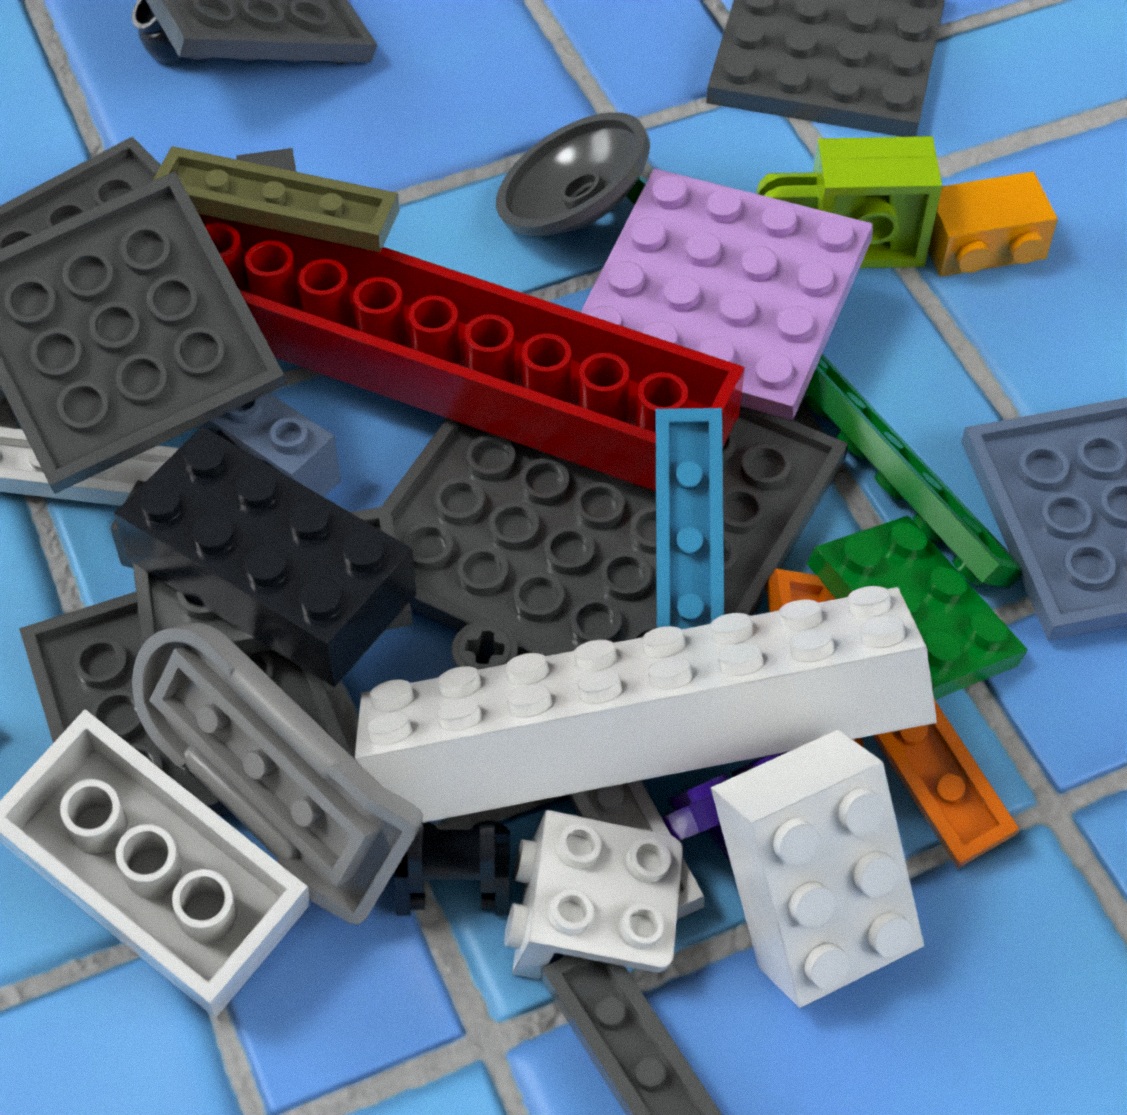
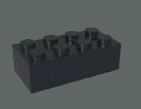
[114,426,417,688]

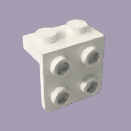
[504,810,683,980]

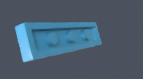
[655,408,724,630]

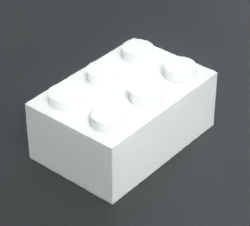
[711,730,924,1008]

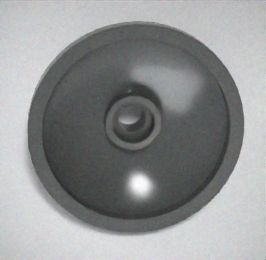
[496,112,650,237]

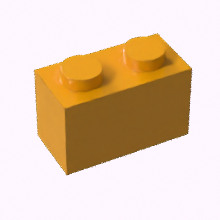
[928,171,1058,277]

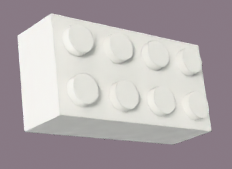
[0,709,310,1018]

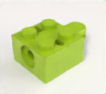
[756,136,942,268]

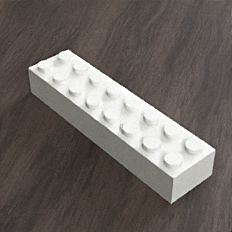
[354,586,937,823]

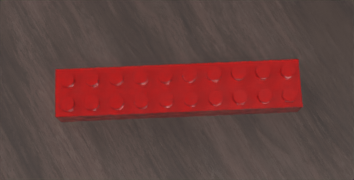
[199,214,745,491]

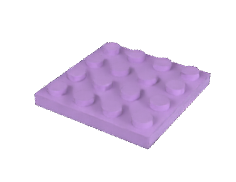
[581,168,873,421]

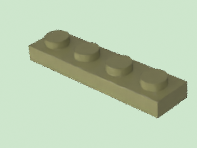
[152,146,400,252]

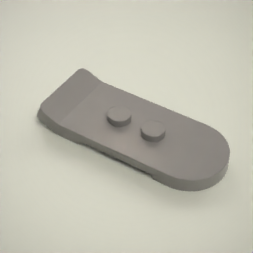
[132,622,423,925]

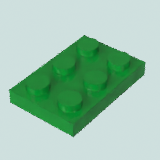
[807,515,1028,700]

